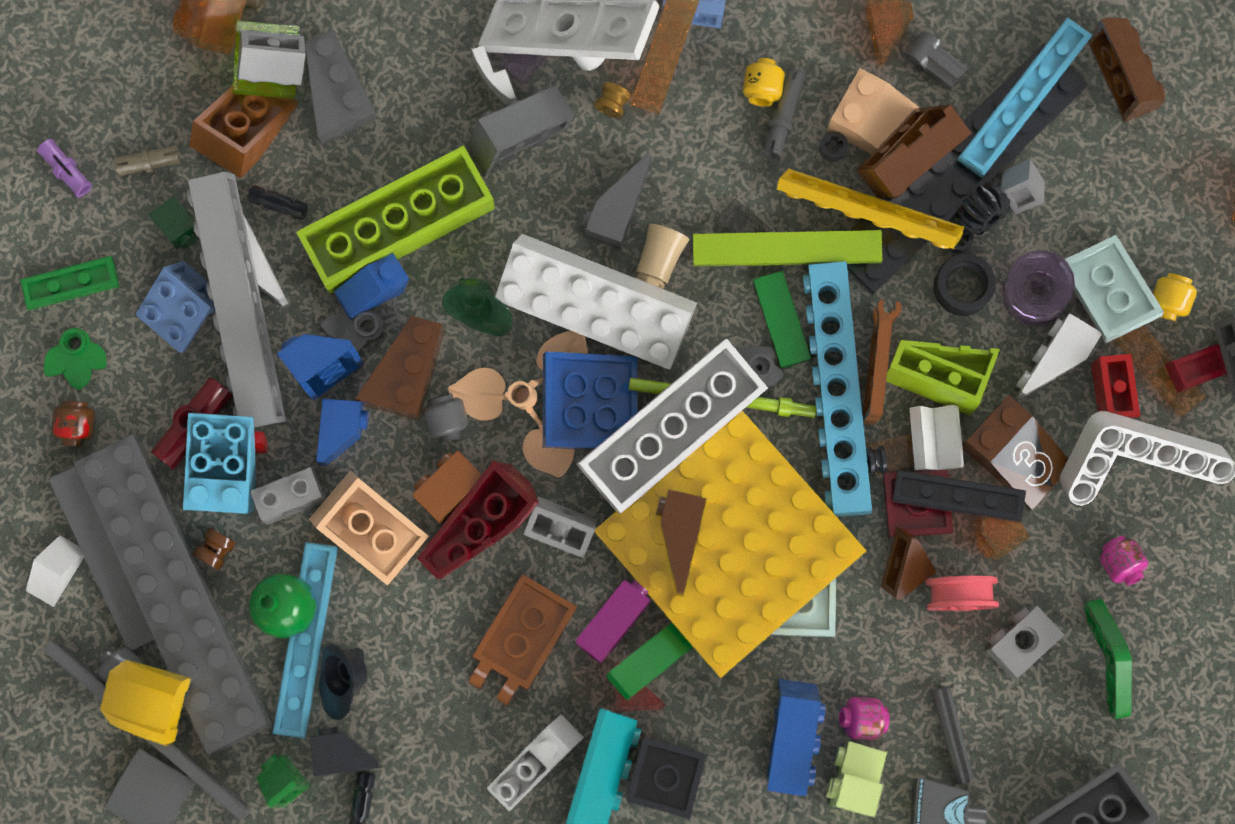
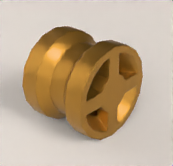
[594,82,631,119]

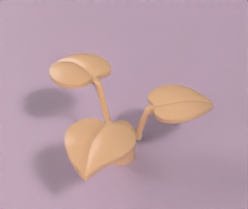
[448,331,589,478]

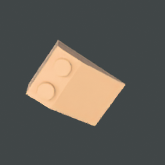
[827,68,920,154]
[309,471,429,585]

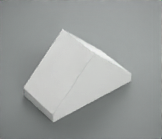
[26,536,84,607]

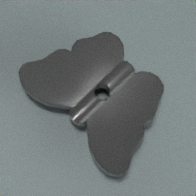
[734,346,783,397]

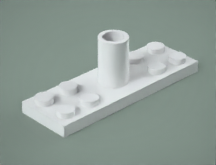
[478,0,660,71]

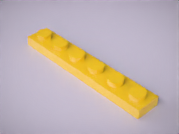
[777,169,964,249]

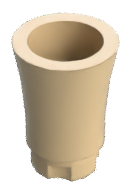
[635,224,689,289]

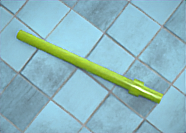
[628,377,816,418]

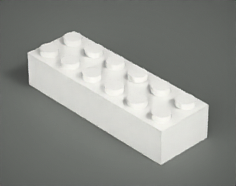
[494,234,697,370]
[576,339,768,513]

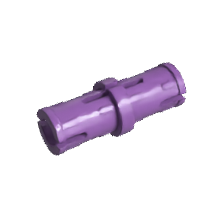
[37,139,92,197]

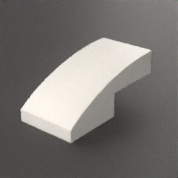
[472,46,516,104]

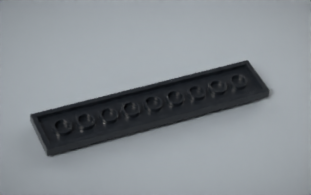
[847,43,1088,295]

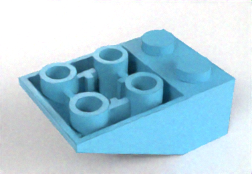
[183,413,256,514]

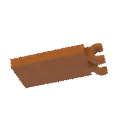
[863,300,902,425]
[469,574,577,706]

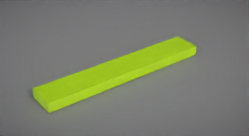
[693,230,882,267]

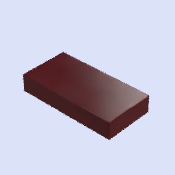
[1164,344,1227,393]

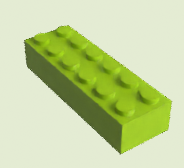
[296,146,495,295]

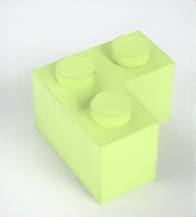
[826,741,887,817]

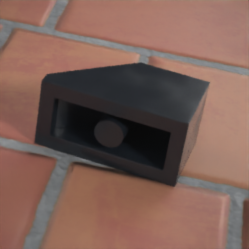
[310,727,382,776]

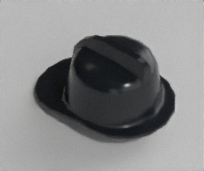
[319,644,368,720]

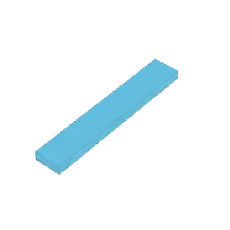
[957,17,1092,178]
[272,542,338,739]

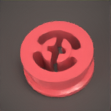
[925,576,999,611]

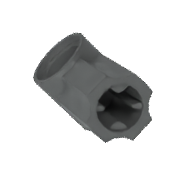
[903,31,968,91]

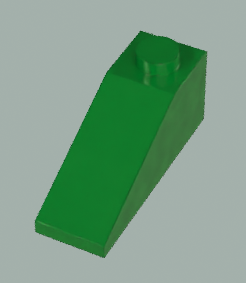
[256,754,311,809]

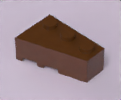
[857,105,971,198]

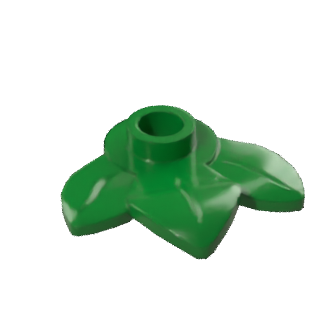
[44,328,107,390]

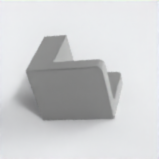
[1001,159,1045,214]

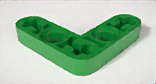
[1084,598,1132,720]

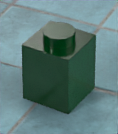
[149,196,198,250]

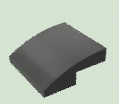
[105,748,196,824]

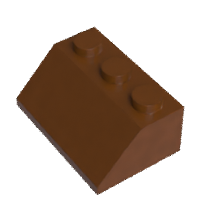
[1088,17,1165,122]

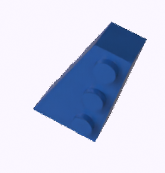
[766,679,825,796]

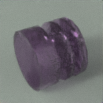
[1002,250,1075,326]

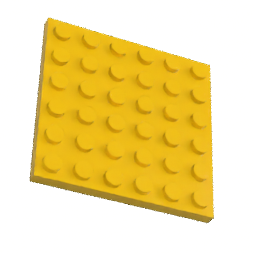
[594,411,867,678]

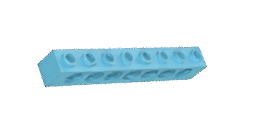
[803,261,872,517]

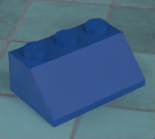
[277,334,364,401]

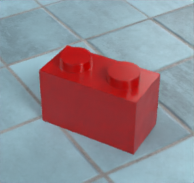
[1091,354,1140,420]

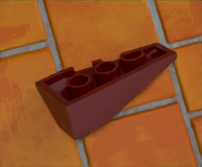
[417,461,539,580]

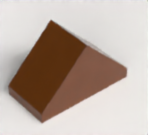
[881,527,936,599]

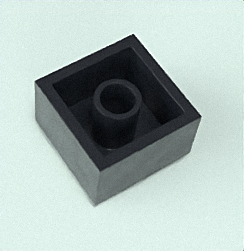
[626,737,707,819]

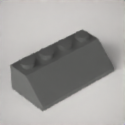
[1026,762,1160,824]

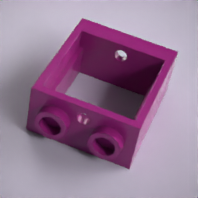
[575,580,650,665]

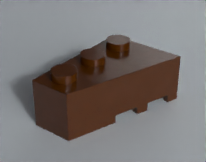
[355,316,445,421]

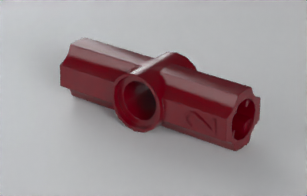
[150,377,233,470]

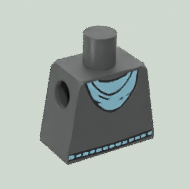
[910,778,987,824]

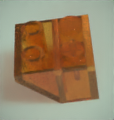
[172,0,246,55]

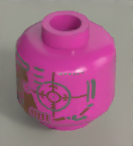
[1099,536,1148,586]
[839,697,889,740]

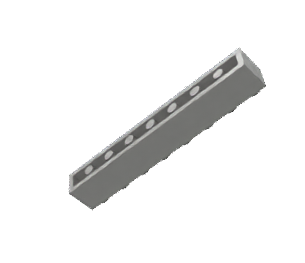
[187,172,286,428]

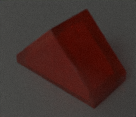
[614,661,666,712]

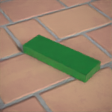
[20,256,120,310]
[752,271,811,369]
[606,623,693,701]

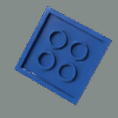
[542,351,638,450]

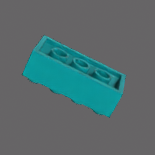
[566,709,642,824]

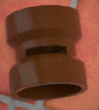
[192,527,237,571]

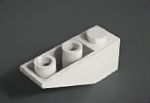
[1016,313,1102,399]
[487,714,584,811]

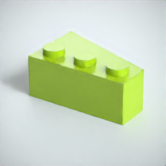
[886,340,1000,416]

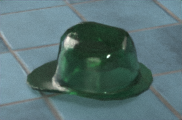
[442,278,513,337]

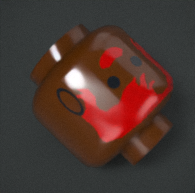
[51,400,95,446]

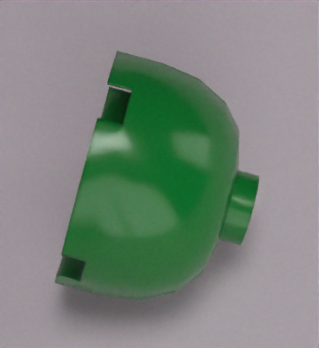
[249,573,316,639]

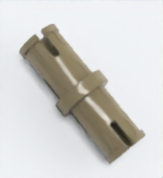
[114,145,181,177]

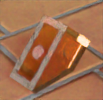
[865,0,914,66]
[975,484,1030,561]

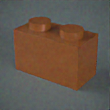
[412,450,482,525]

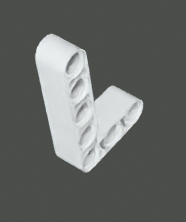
[1060,411,1235,505]

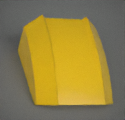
[100,660,191,745]

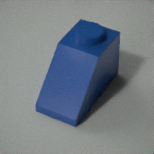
[334,253,409,319]
[316,399,369,466]

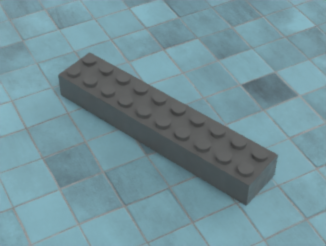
[74,434,273,755]

